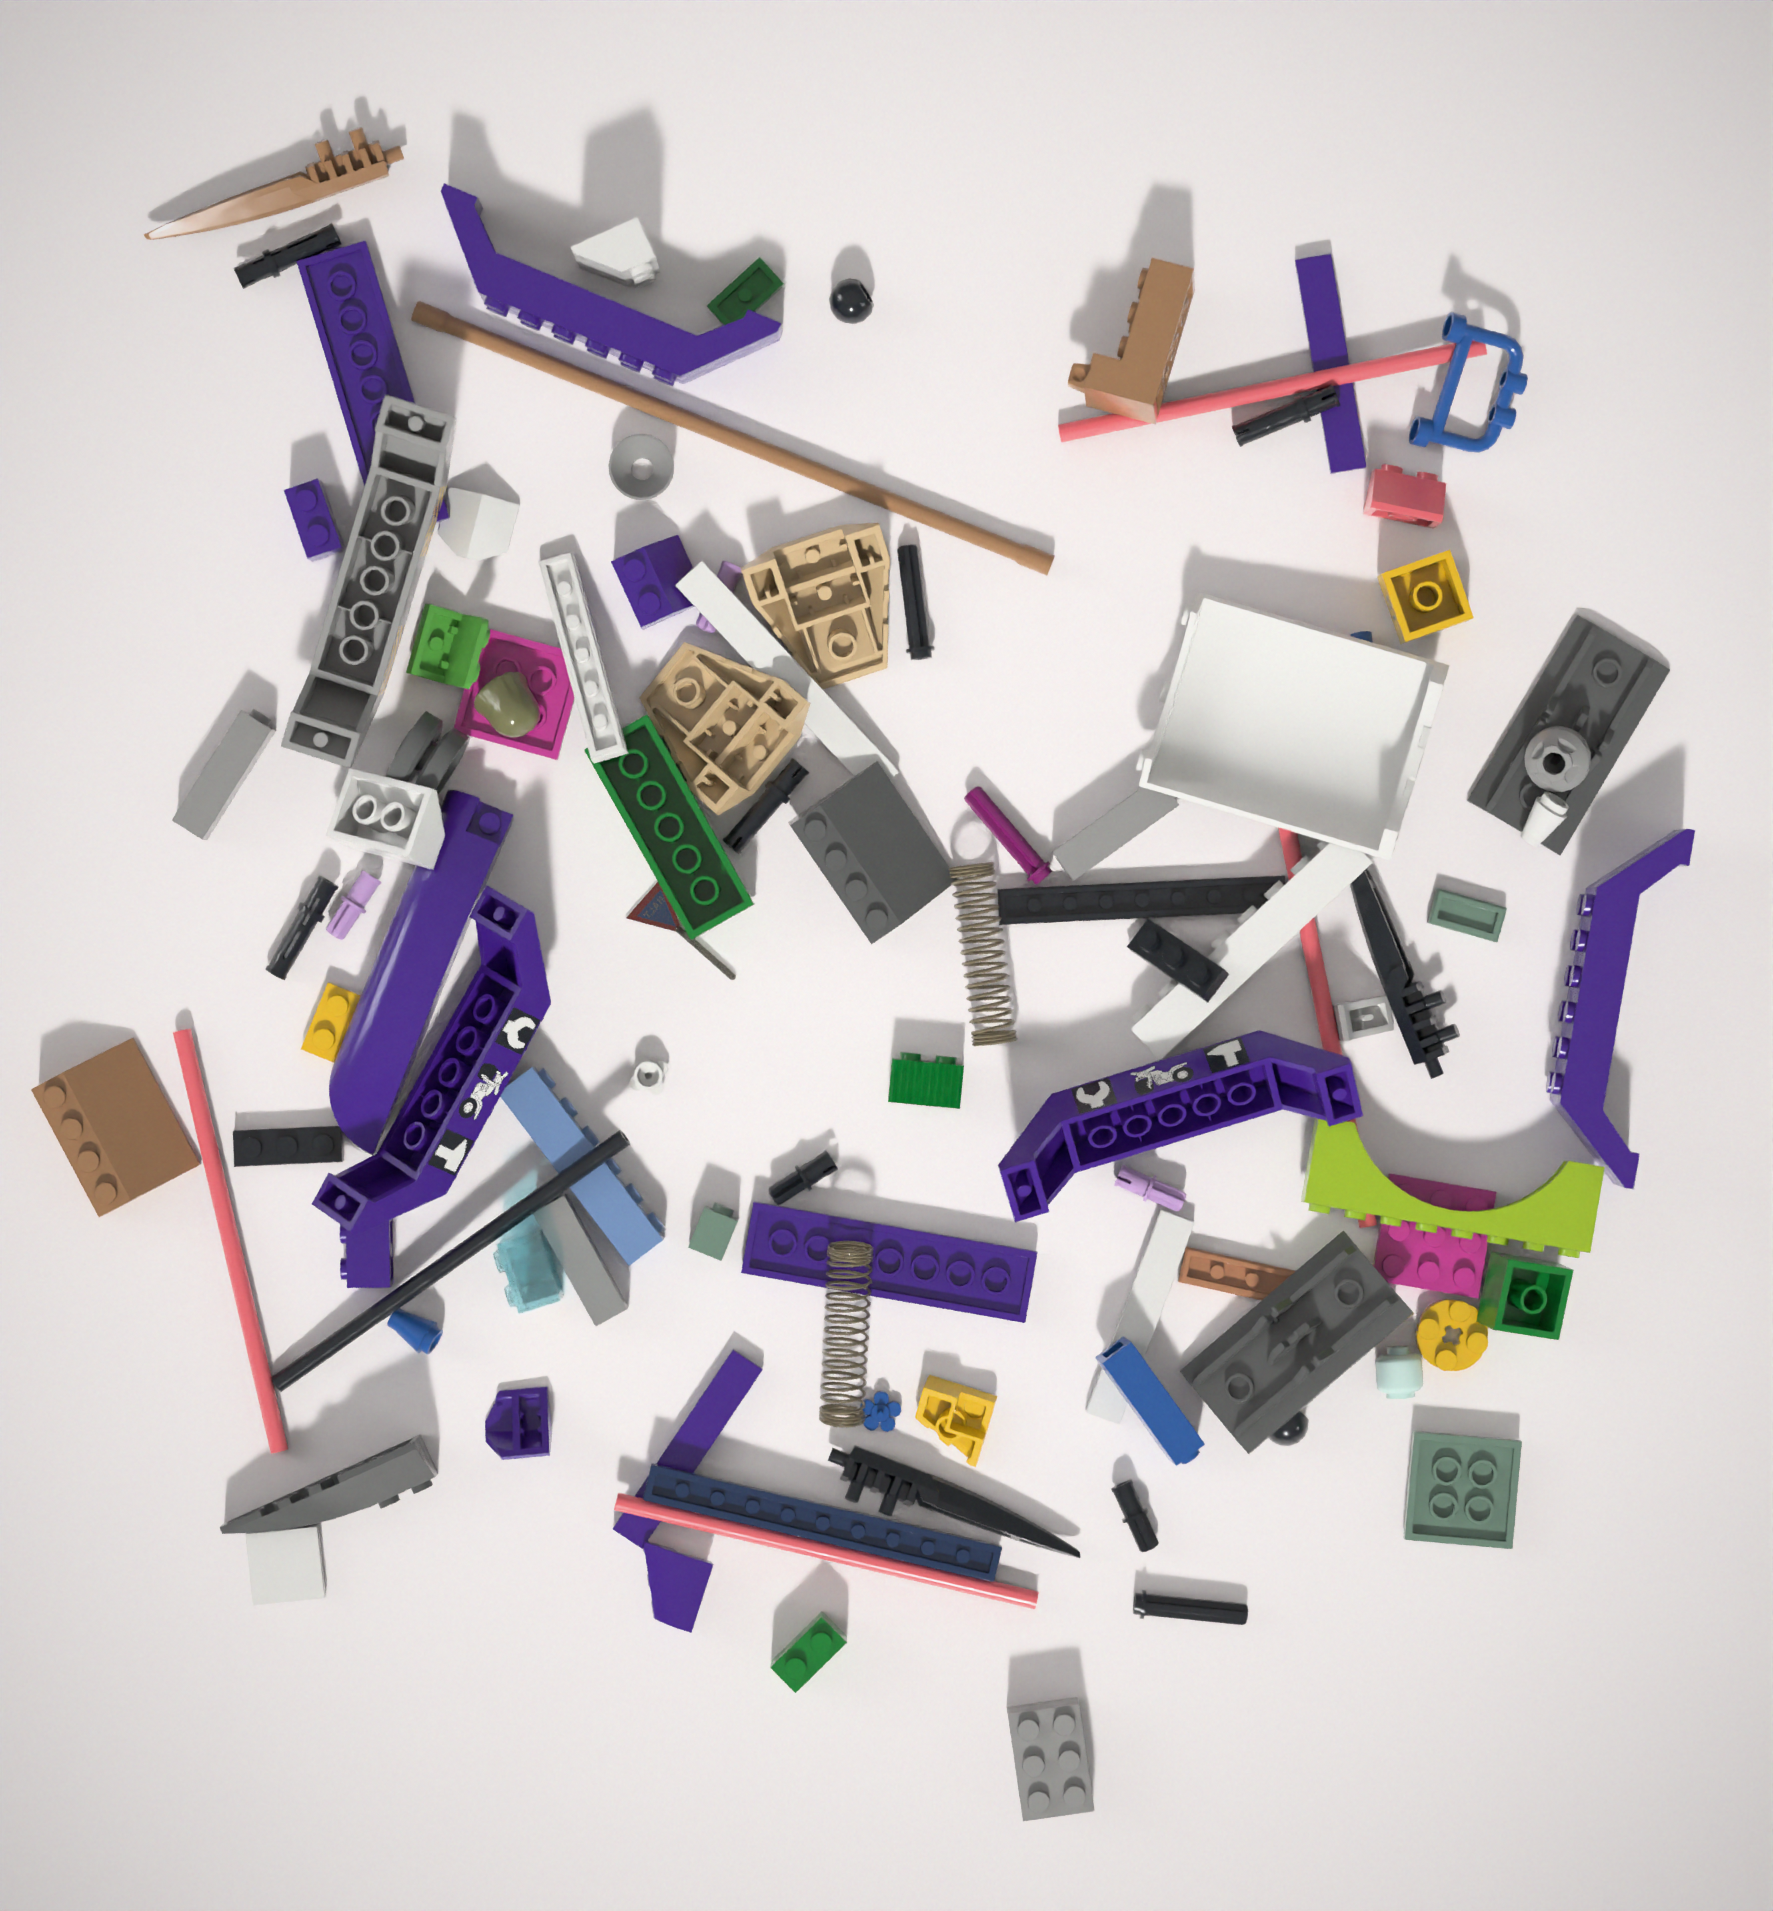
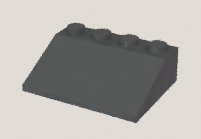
[788,761,958,945]

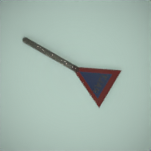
[626,882,736,980]

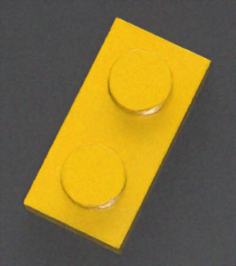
[301,982,361,1063]

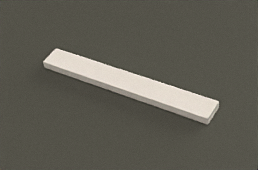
[675,560,899,780]

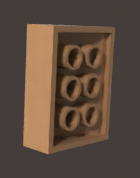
[31,1037,201,1217]

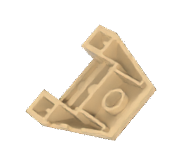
[741,523,890,690]
[639,642,811,815]

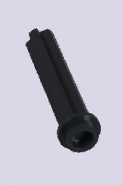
[897,544,935,660]
[1133,1590,1248,1625]

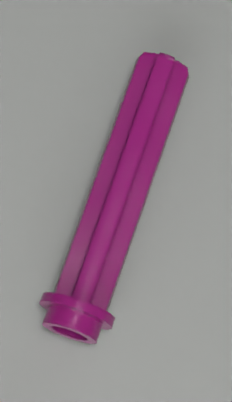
[964,786,1053,885]

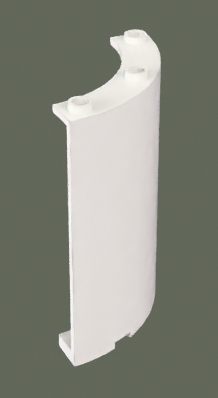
[1136,592,1450,861]

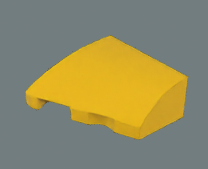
[915,1374,998,1467]

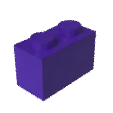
[284,478,346,562]
[340,1219,394,1288]

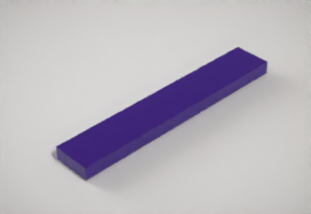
[1294,254,1367,474]
[613,1349,763,1549]

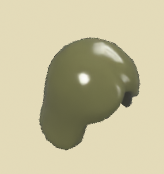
[474,672,540,738]

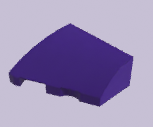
[642,1540,714,1633]

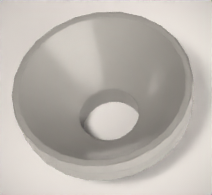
[608,434,674,500]
[1525,726,1591,792]

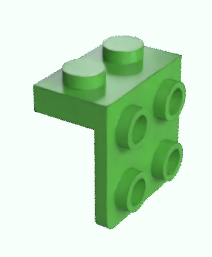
[406,603,490,689]

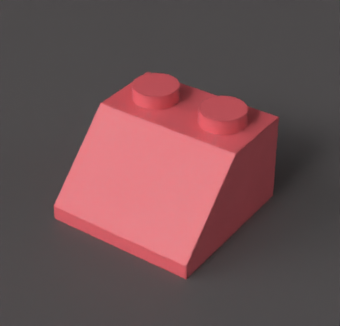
[1363,464,1446,528]

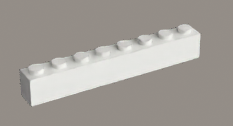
[1131,840,1373,1060]

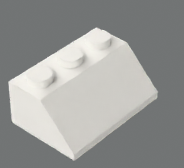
[570,217,660,288]
[325,768,445,870]

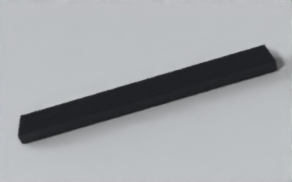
[997,875,1286,925]

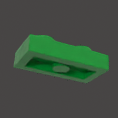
[706,257,784,326]

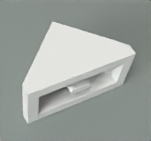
[1333,995,1394,1041]

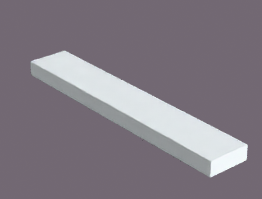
[538,551,628,763]
[1085,1209,1195,1425]

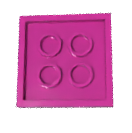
[453,629,575,760]
[1373,1173,1497,1298]

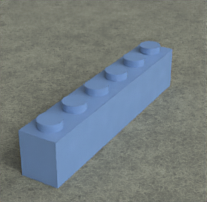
[500,1066,666,1266]

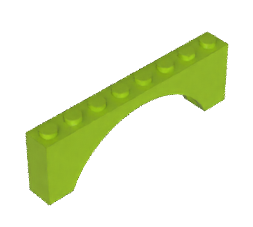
[1301,1118,1605,1259]

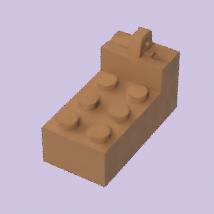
[1068,258,1195,425]

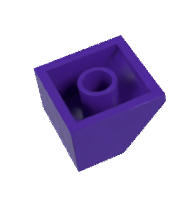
[611,535,695,630]

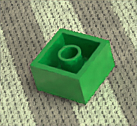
[1476,1251,1574,1340]

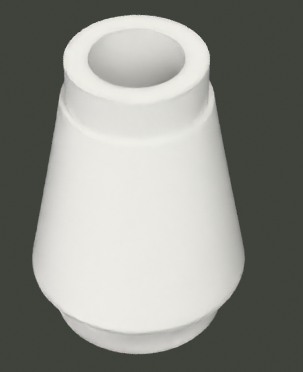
[1520,791,1569,847]

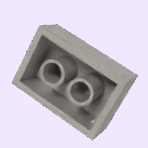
[1007,1697,1095,1822]

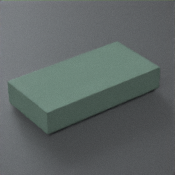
[1427,888,1507,943]

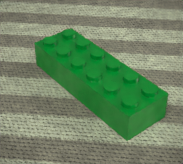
[584,715,755,940]

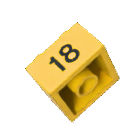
[1377,550,1474,644]

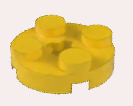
[1415,1299,1488,1371]

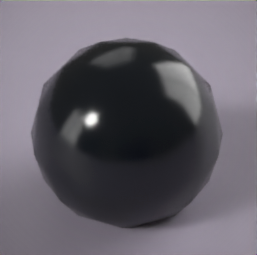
[829,278,874,324]
[1269,1412,1309,1446]

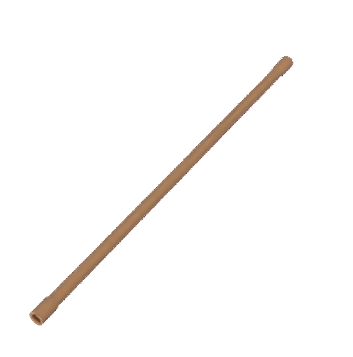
[411,301,1055,576]

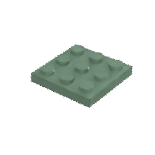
[1403,1431,1522,1549]

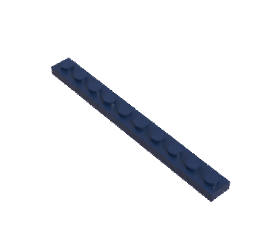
[643,1463,1002,1582]

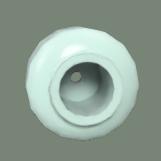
[1375,1346,1423,1399]

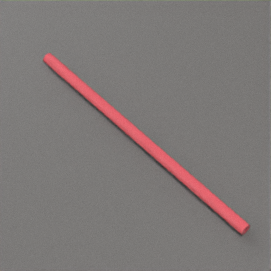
[1058,341,1487,442]
[1278,827,1377,1228]
[173,1028,288,1453]
[614,1493,1039,1609]

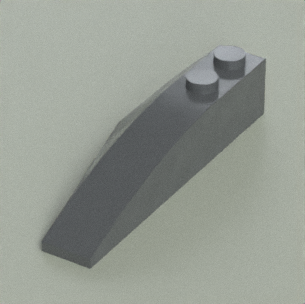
[219,1434,438,1534]

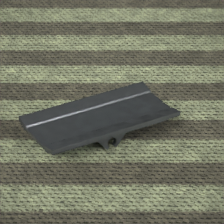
[1467,615,1670,856]
[1180,1230,1414,1454]

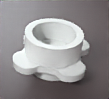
[629,1056,669,1095]

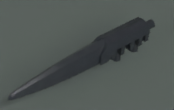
[1350,868,1460,1079]
[828,1445,1080,1558]

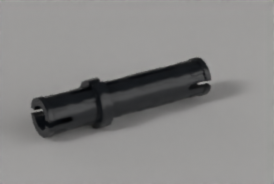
[234,223,342,289]
[1232,384,1341,447]
[722,758,810,855]
[265,876,339,980]

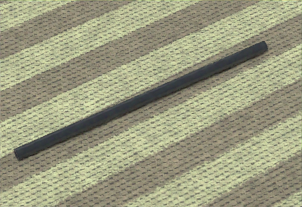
[271,1130,630,1392]

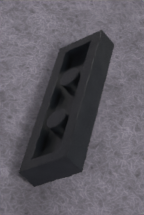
[1127,918,1229,1003]
[233,1126,344,1167]

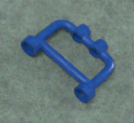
[1409,312,1528,453]

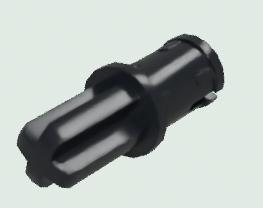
[768,1150,838,1205]
[1111,1480,1159,1552]

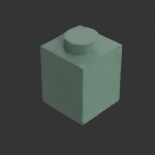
[688,1202,739,1261]

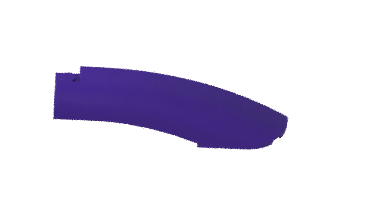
[329,790,514,1156]

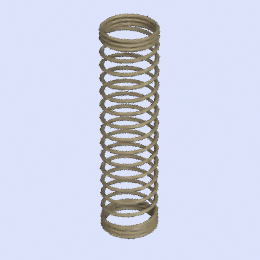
[948,862,1018,1047]
[819,1241,874,1428]

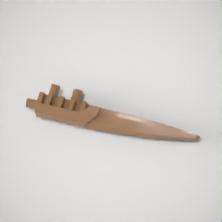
[143,127,404,240]

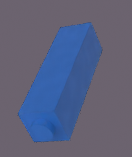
[1095,1336,1205,1466]

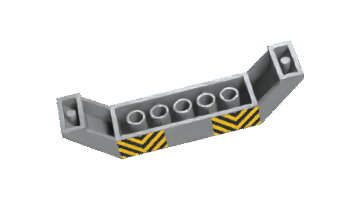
[281,395,457,768]

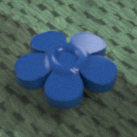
[860,1391,901,1432]

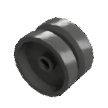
[386,711,471,795]

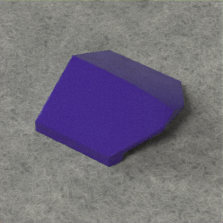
[485,1386,552,1460]

